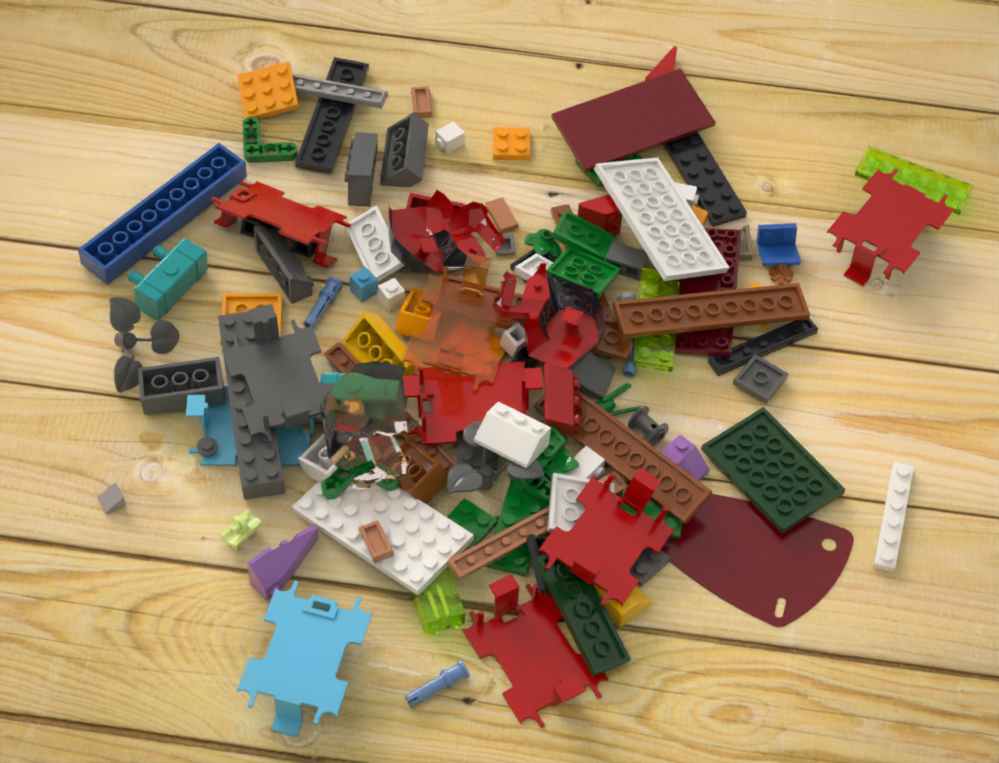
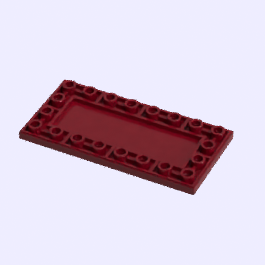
[551,68,716,173]
[652,228,741,357]

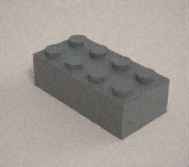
[138,357,226,415]

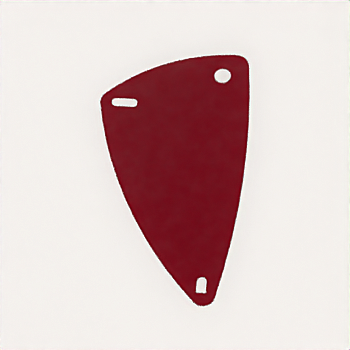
[619,482,854,627]

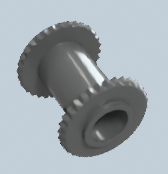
[628,406,669,446]

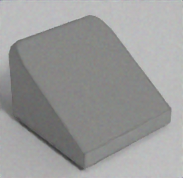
[496,234,515,255]
[98,483,126,514]

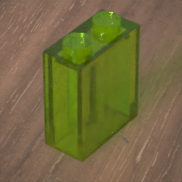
[409,570,465,635]

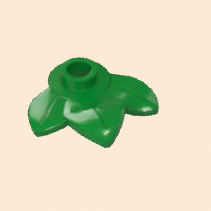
[524,229,561,259]
[543,449,579,480]

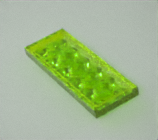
[855,146,973,215]
[633,267,680,372]

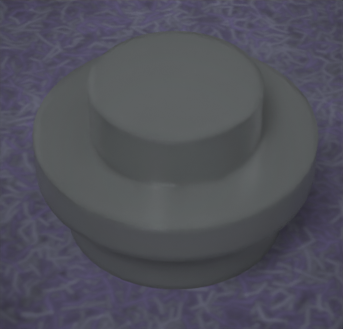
[197,437,218,457]

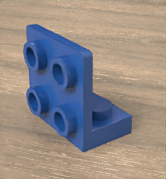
[756,223,801,267]

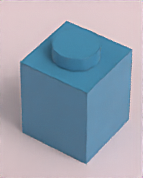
[350,267,378,302]

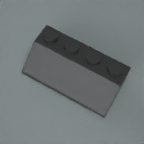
[380,112,429,187]
[254,225,314,304]

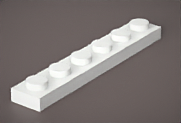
[873,462,914,573]

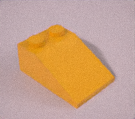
[395,288,445,343]

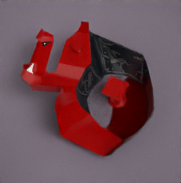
[388,189,505,275]
[493,263,606,369]

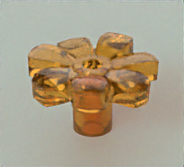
[769,264,794,285]

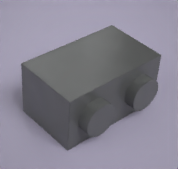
[605,241,649,281]

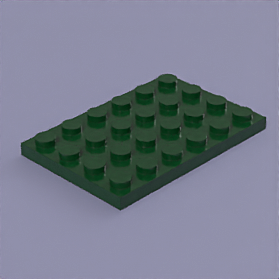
[701,407,845,534]

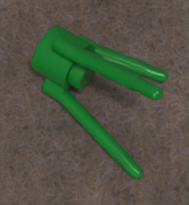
[595,382,642,416]

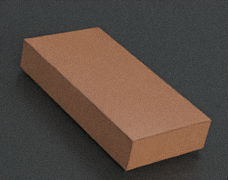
[411,86,432,118]
[485,197,518,233]
[359,520,394,563]

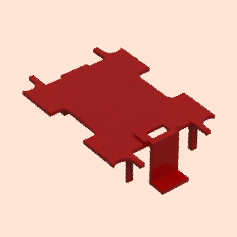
[827,168,955,286]
[211,181,352,268]
[404,361,544,445]
[538,467,674,607]
[462,574,609,728]

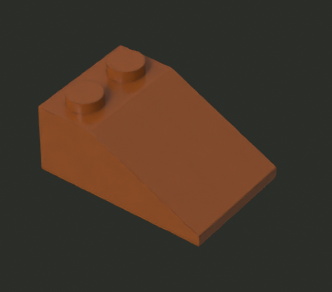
[384,439,449,504]

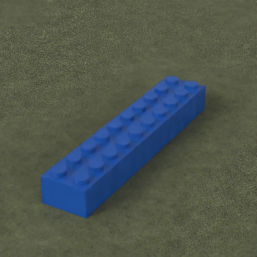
[78,143,247,285]

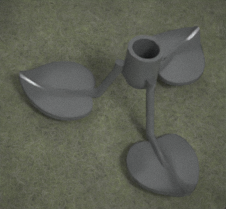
[109,297,180,392]
[447,421,544,494]

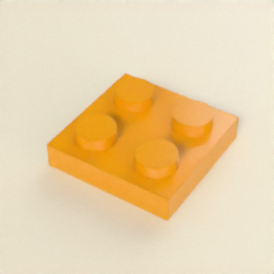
[493,127,530,161]

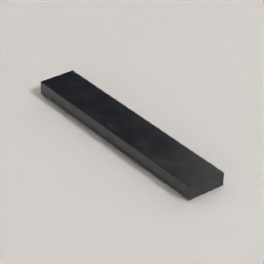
[708,318,818,376]

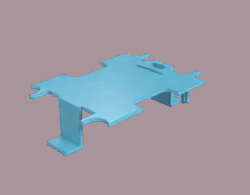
[186,386,321,466]
[237,581,373,737]

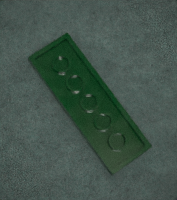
[534,554,631,677]

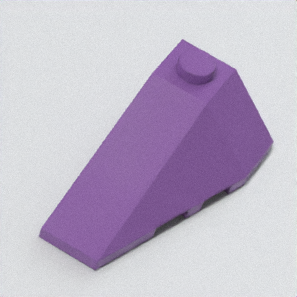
[650,435,710,503]
[247,525,319,601]

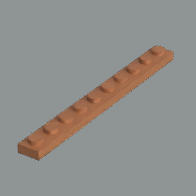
[447,471,628,581]

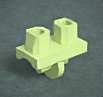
[220,510,262,550]

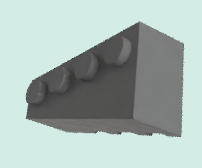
[344,132,378,207]

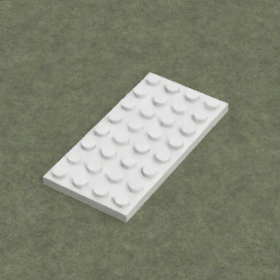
[594,158,730,281]
[292,461,474,596]

